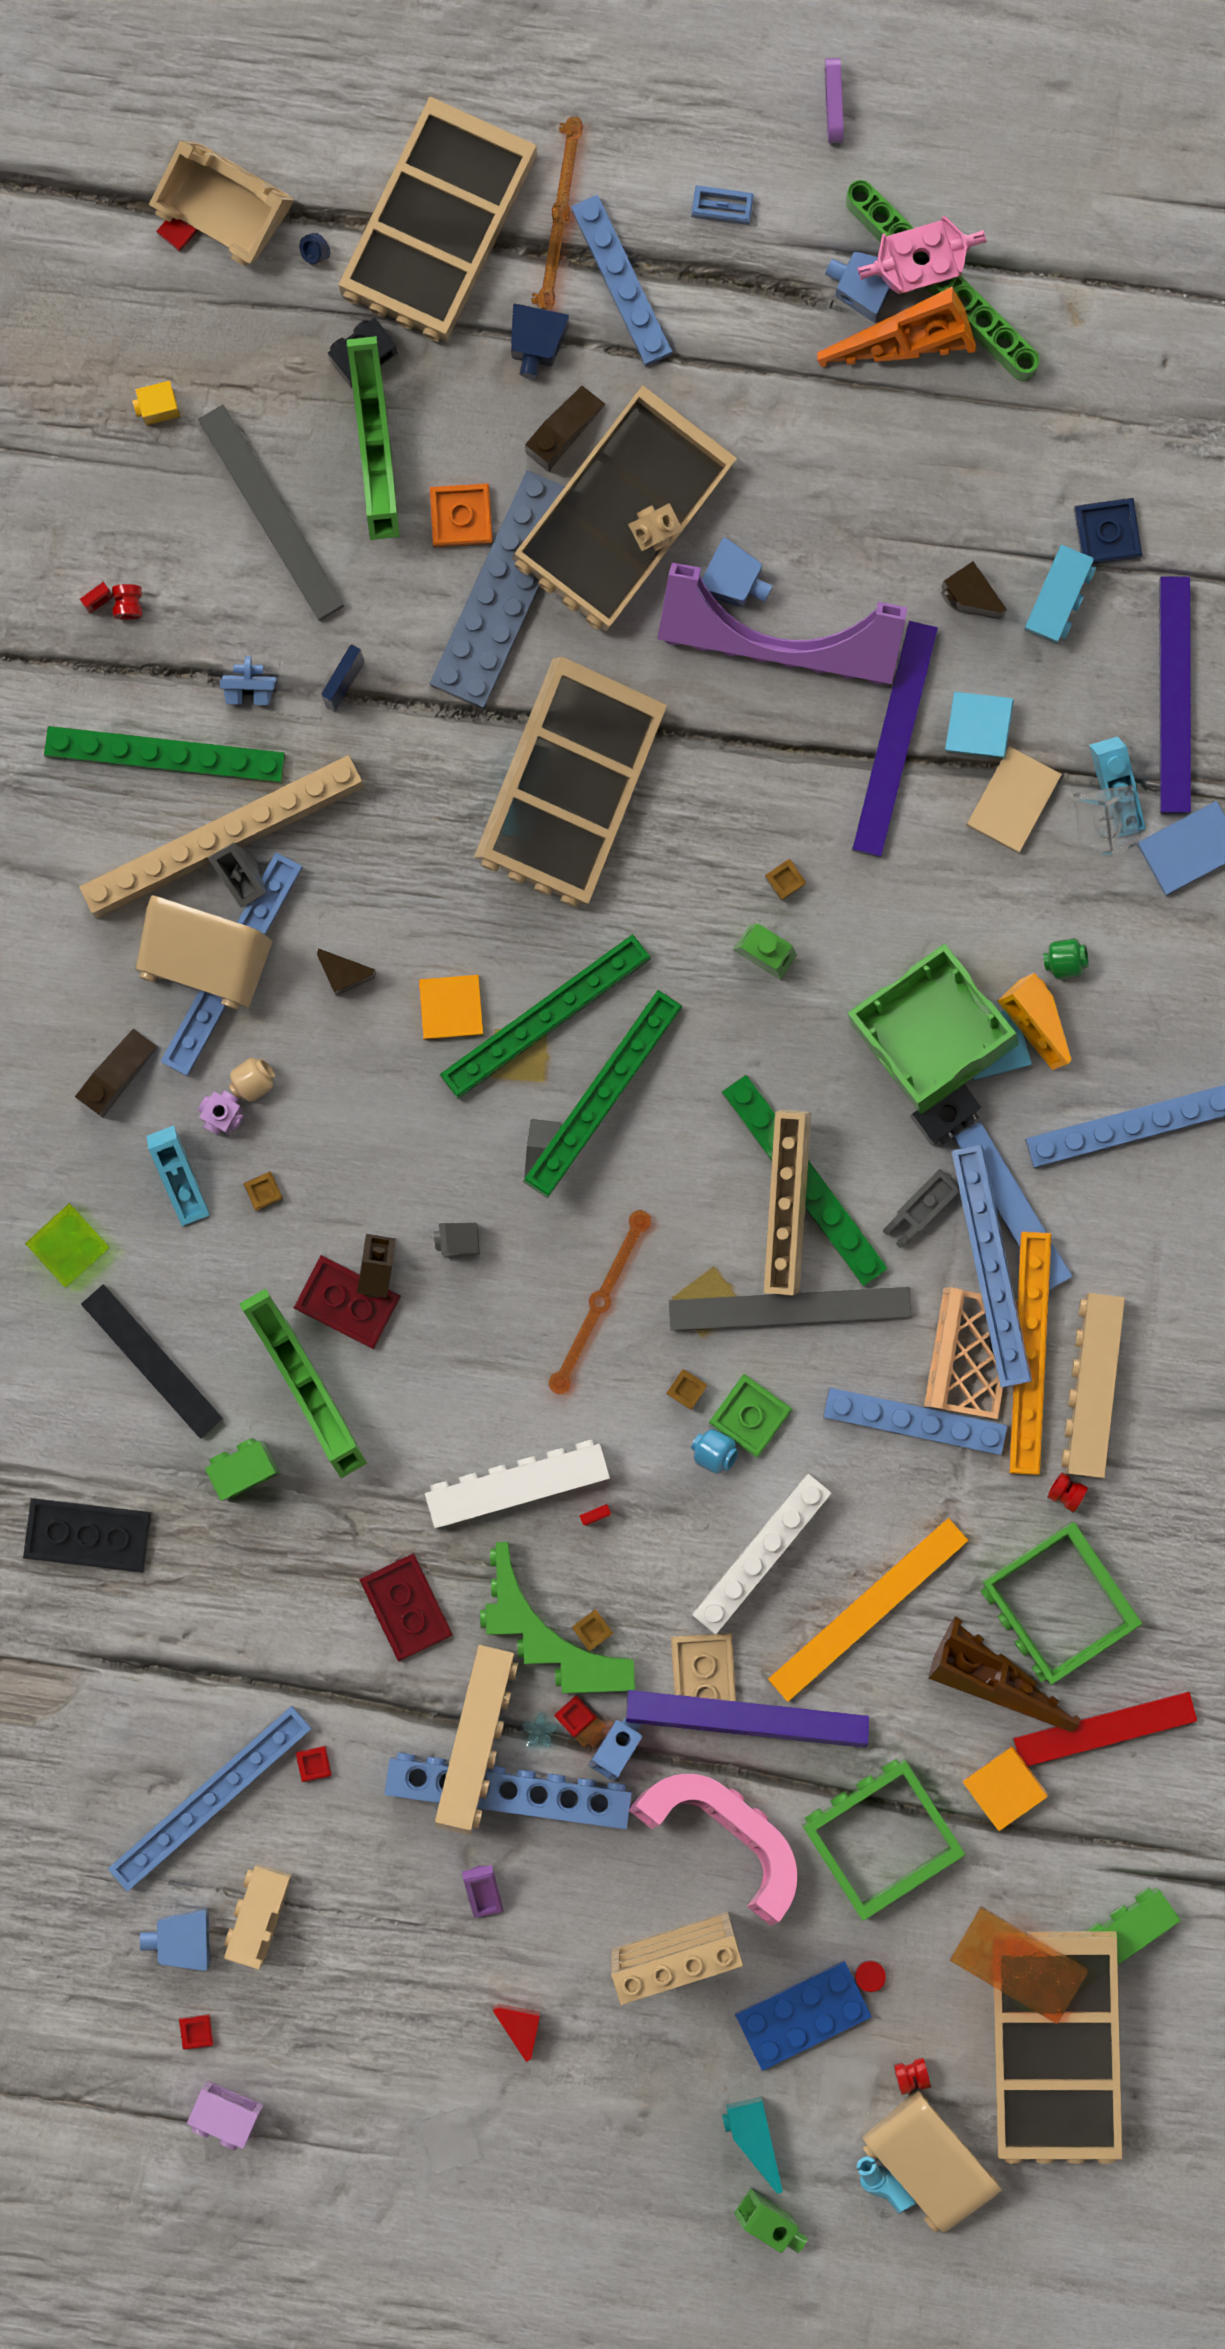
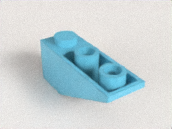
[1089,736,1146,837]

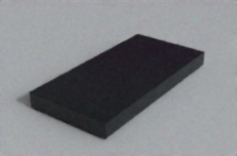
[23,1498,152,1572]

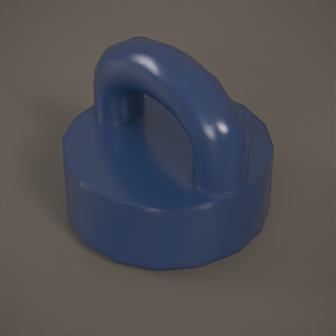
[299,233,331,264]

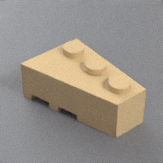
[224,1864,292,1970]

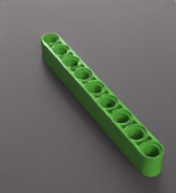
[846,180,1039,381]

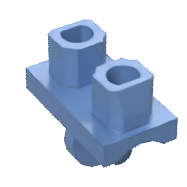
[220,656,277,705]

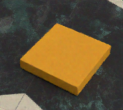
[419,975,483,1040]
[962,1746,1048,1831]

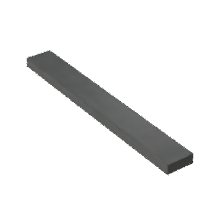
[198,404,344,621]
[669,1287,911,1331]

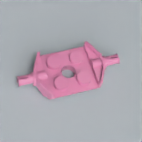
[857,216,986,294]

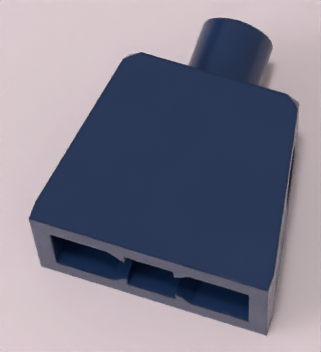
[511,303,569,379]

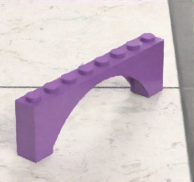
[657,562,907,684]

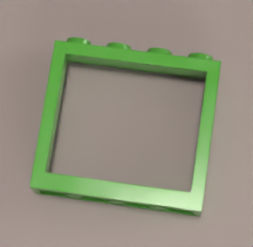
[981,1522,1142,1685]
[802,1758,966,1921]

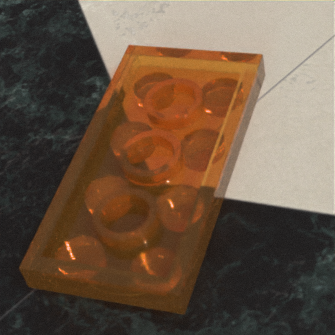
[950,1906,1088,2024]

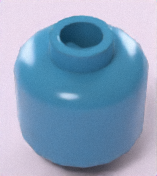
[691,1429,738,1474]

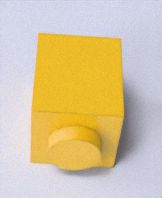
[132,381,180,425]

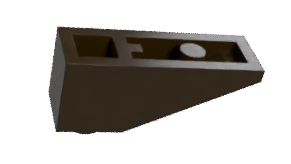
[525,385,605,472]
[75,1029,157,1118]

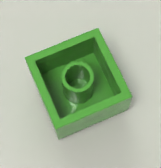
[205,1438,281,1501]

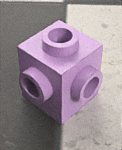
[198,1090,244,1136]

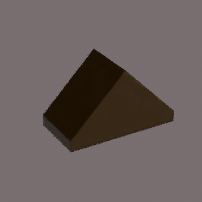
[317,948,376,996]

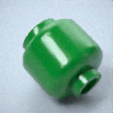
[1043,938,1089,980]

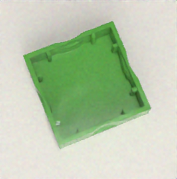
[848,943,1019,1114]

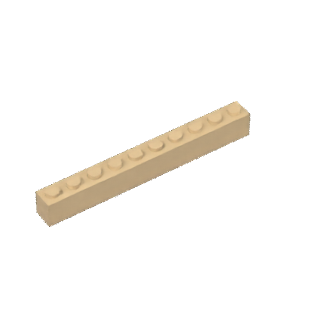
[79,755,364,919]

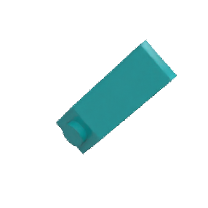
[722,2096,783,2194]

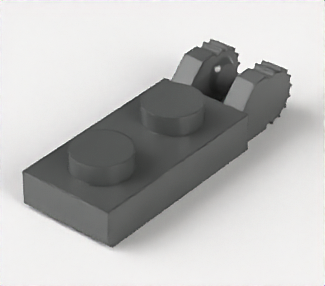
[882,1169,960,1248]

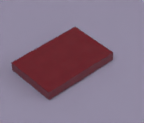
[293,1255,401,1350]
[359,1553,453,1662]

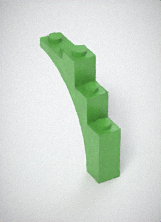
[347,336,400,540]
[239,1288,368,1479]
[480,1542,635,1693]

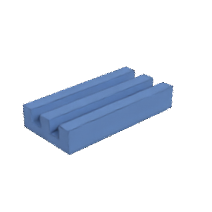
[691,185,754,225]

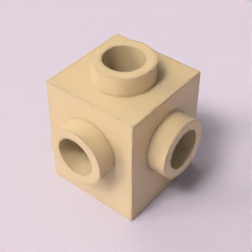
[628,503,683,551]

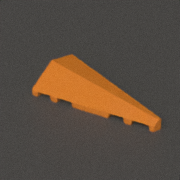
[817,287,976,367]

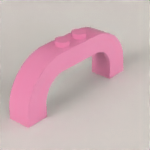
[629,1774,797,1926]

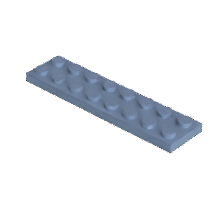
[429,470,581,710]

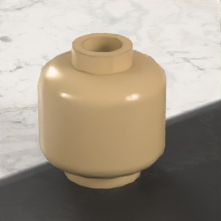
[229,1057,275,1102]

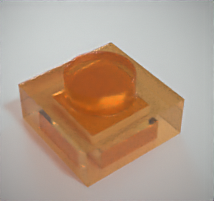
[576,1716,606,1747]

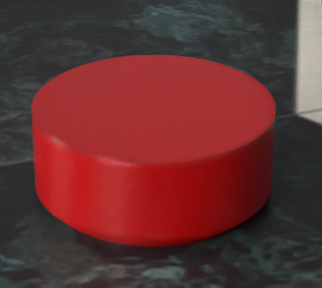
[855,1960,886,1992]

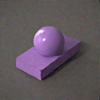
[462,1865,504,1918]

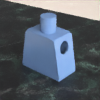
[825,252,891,323]
[702,537,773,607]
[588,1716,643,1781]
[140,1908,210,1970]

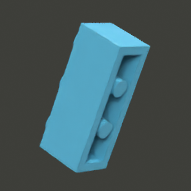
[1024,544,1096,644]

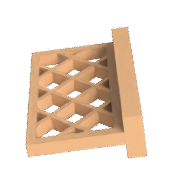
[924,1287,1018,1419]

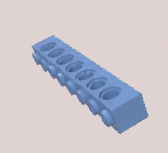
[384,1752,632,1829]

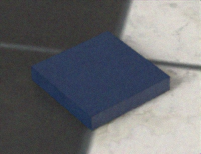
[1074,498,1142,565]
[321,644,365,712]

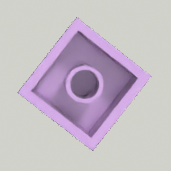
[187,2081,263,2150]

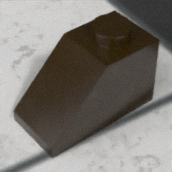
[941,561,1007,619]
[357,1234,396,1298]

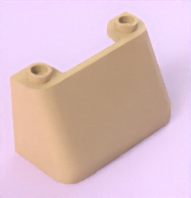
[149,140,294,266]
[135,896,273,1010]
[863,2088,1002,2234]

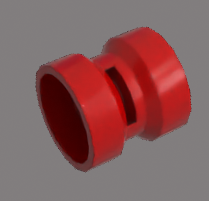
[112,584,142,620]
[1047,1472,1088,1513]
[894,2057,931,2095]

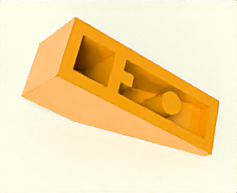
[998,973,1072,1070]

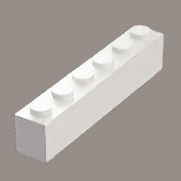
[425,1439,610,1528]
[692,1474,831,1634]

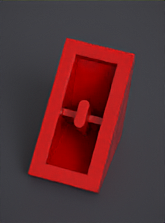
[492,2003,540,2062]

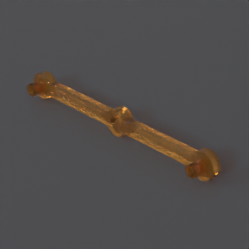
[531,116,583,310]
[548,1210,651,1394]

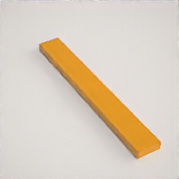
[1009,1232,1051,1475]
[768,1518,969,1702]

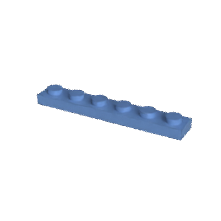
[571,194,672,367]
[823,1388,1007,1455]

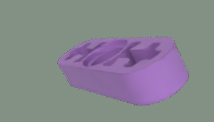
[825,58,844,143]

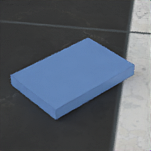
[1137,801,1225,896]

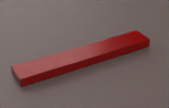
[1013,1691,1197,1766]

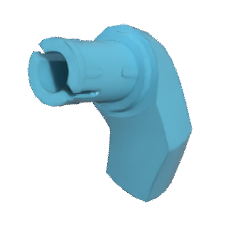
[857,2157,916,2214]

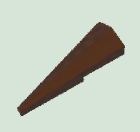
[928,1616,1080,1732]

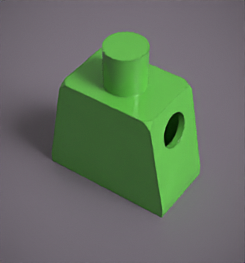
[733,923,797,981]
[734,2188,807,2253]

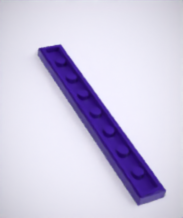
[1159,576,1191,814]
[852,620,938,858]
[625,1690,869,1748]

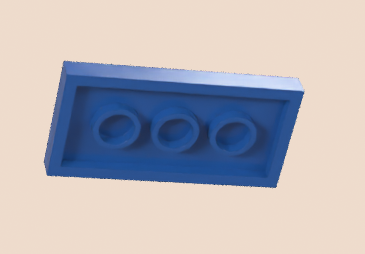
[735,1960,872,2071]

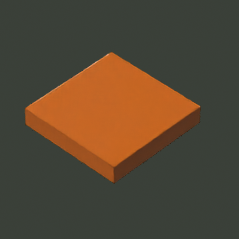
[430,483,492,548]

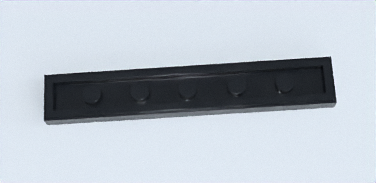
[81,1284,224,1439]

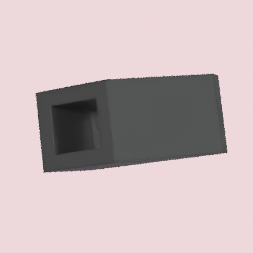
[434,1223,480,1258]

